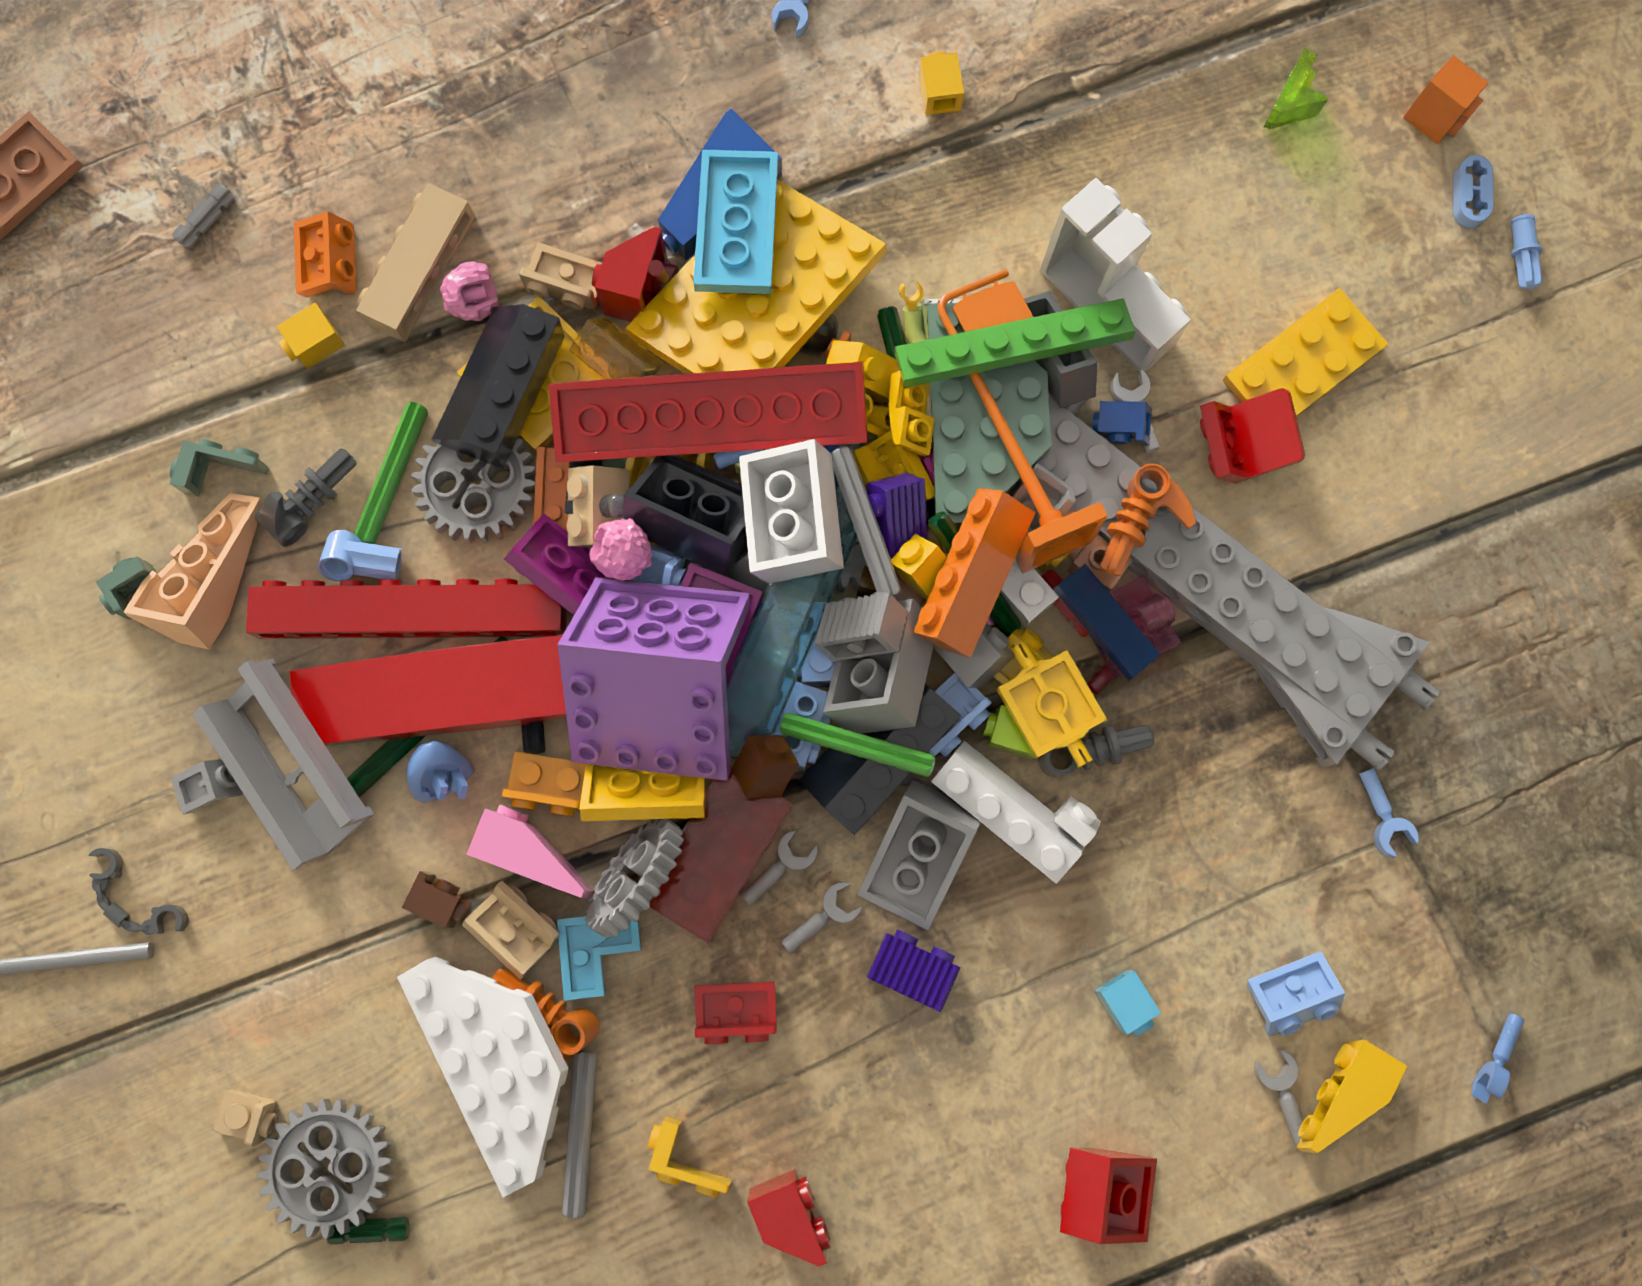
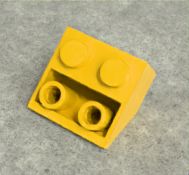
[826,340,900,437]

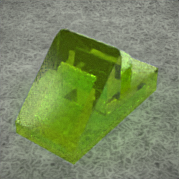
[1263,48,1328,130]

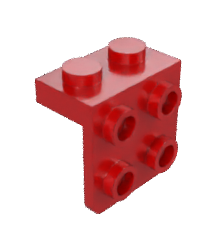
[1200,388,1305,484]

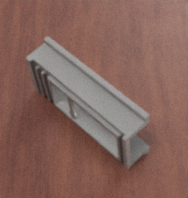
[193,659,374,871]

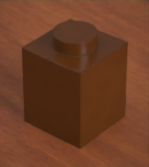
[732,735,799,799]

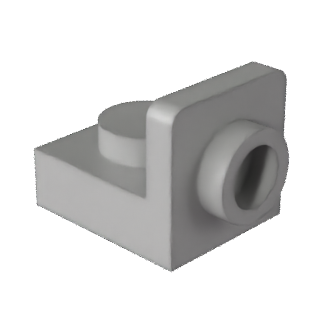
[171,759,243,815]

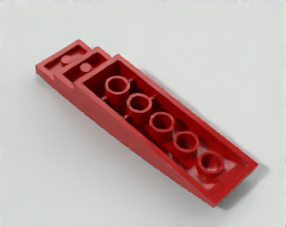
[290,635,567,746]

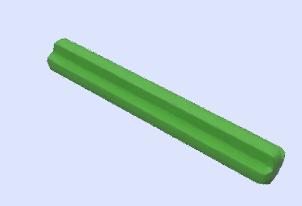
[354,402,428,544]
[780,713,935,777]

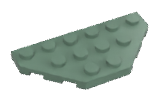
[927,303,1052,528]

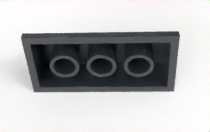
[431,304,565,469]
[799,684,961,835]

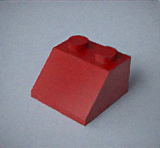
[592,226,668,322]
[1060,1148,1157,1245]

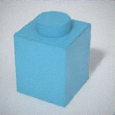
[1094,970,1161,1036]

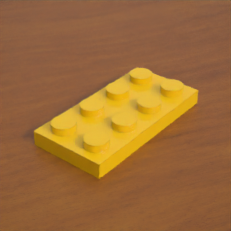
[1223,288,1388,417]

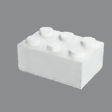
[739,439,844,584]

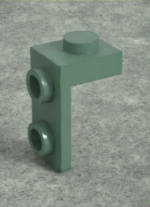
[170,439,269,497]

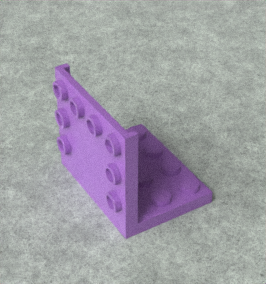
[558,578,750,781]

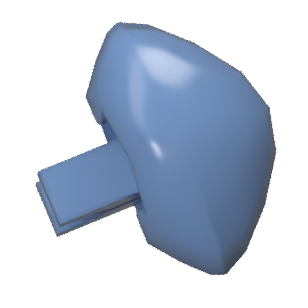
[406,739,474,803]

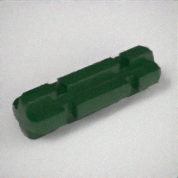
[327,1217,410,1244]

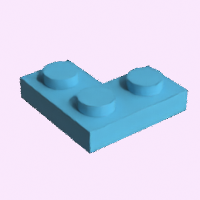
[557,916,642,1001]

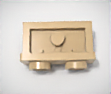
[519,242,602,311]
[462,881,559,980]

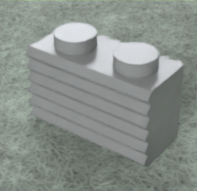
[814,592,909,662]

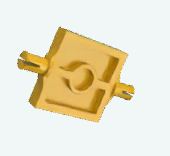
[996,641,1107,768]

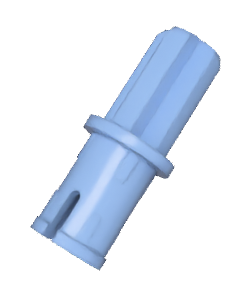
[1510,214,1543,290]

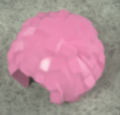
[440,261,499,321]
[590,518,652,581]

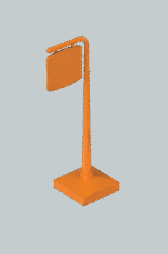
[938,270,1108,574]

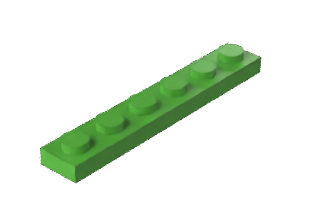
[895,298,1135,388]

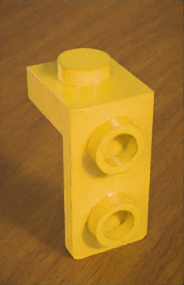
[647,1116,732,1197]

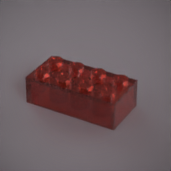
[649,767,793,943]

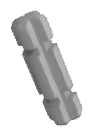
[172,184,235,249]

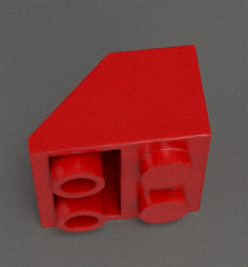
[747,1169,831,1267]

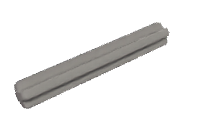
[831,447,901,596]
[562,1051,597,1218]

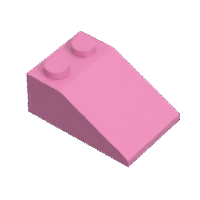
[466,805,595,899]

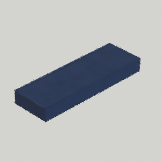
[1053,564,1161,681]

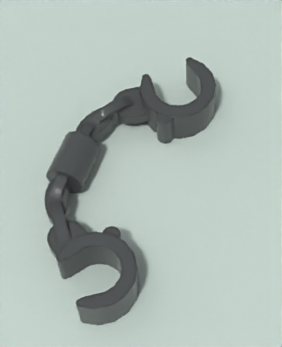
[89,848,188,935]

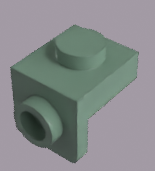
[96,556,158,620]

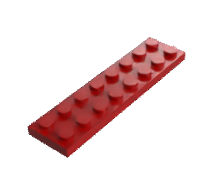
[548,362,868,462]

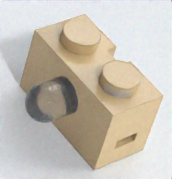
[567,466,629,548]

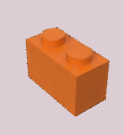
[1403,55,1489,144]

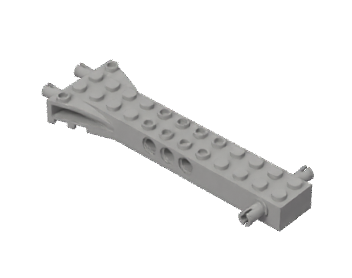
[1008,396,1441,770]

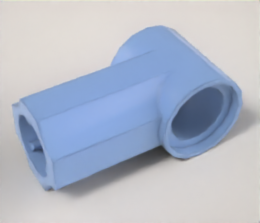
[318,530,402,581]

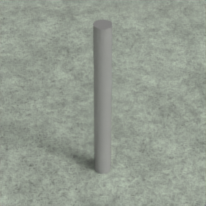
[0,942,154,975]

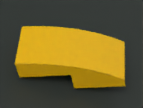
[889,372,935,457]

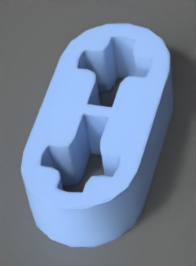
[1453,155,1493,229]

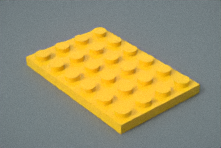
[625,180,887,374]

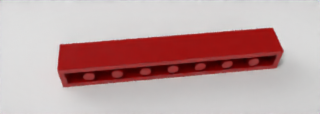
[246,578,567,639]

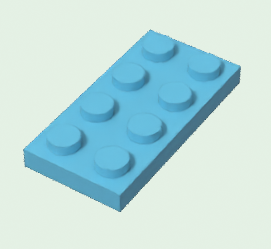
[693,150,778,294]

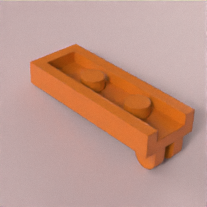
[533,446,569,532]

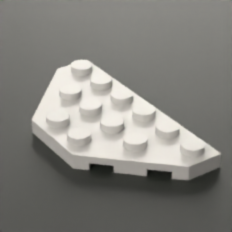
[397,956,569,1197]

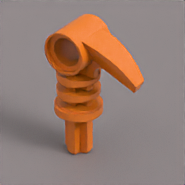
[1100,463,1196,576]
[492,968,599,1061]

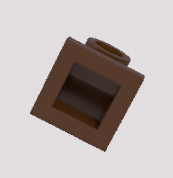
[402,871,471,928]

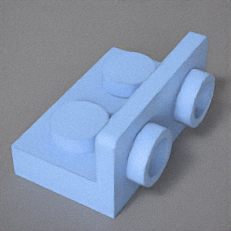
[1247,951,1345,1036]

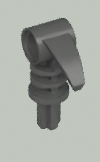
[255,448,357,547]
[1038,725,1154,777]

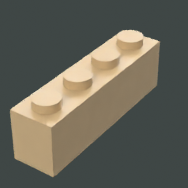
[356,182,475,342]

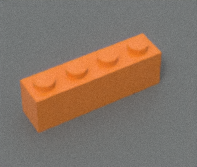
[913,488,1035,658]

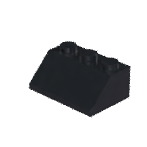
[622,455,747,577]

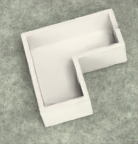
[1039,178,1191,372]

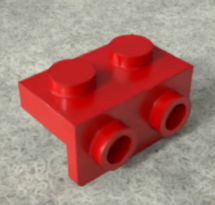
[694,981,777,1045]

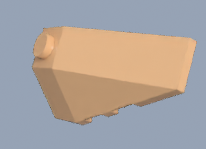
[124,493,263,650]

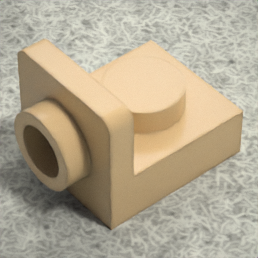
[213,1089,277,1146]

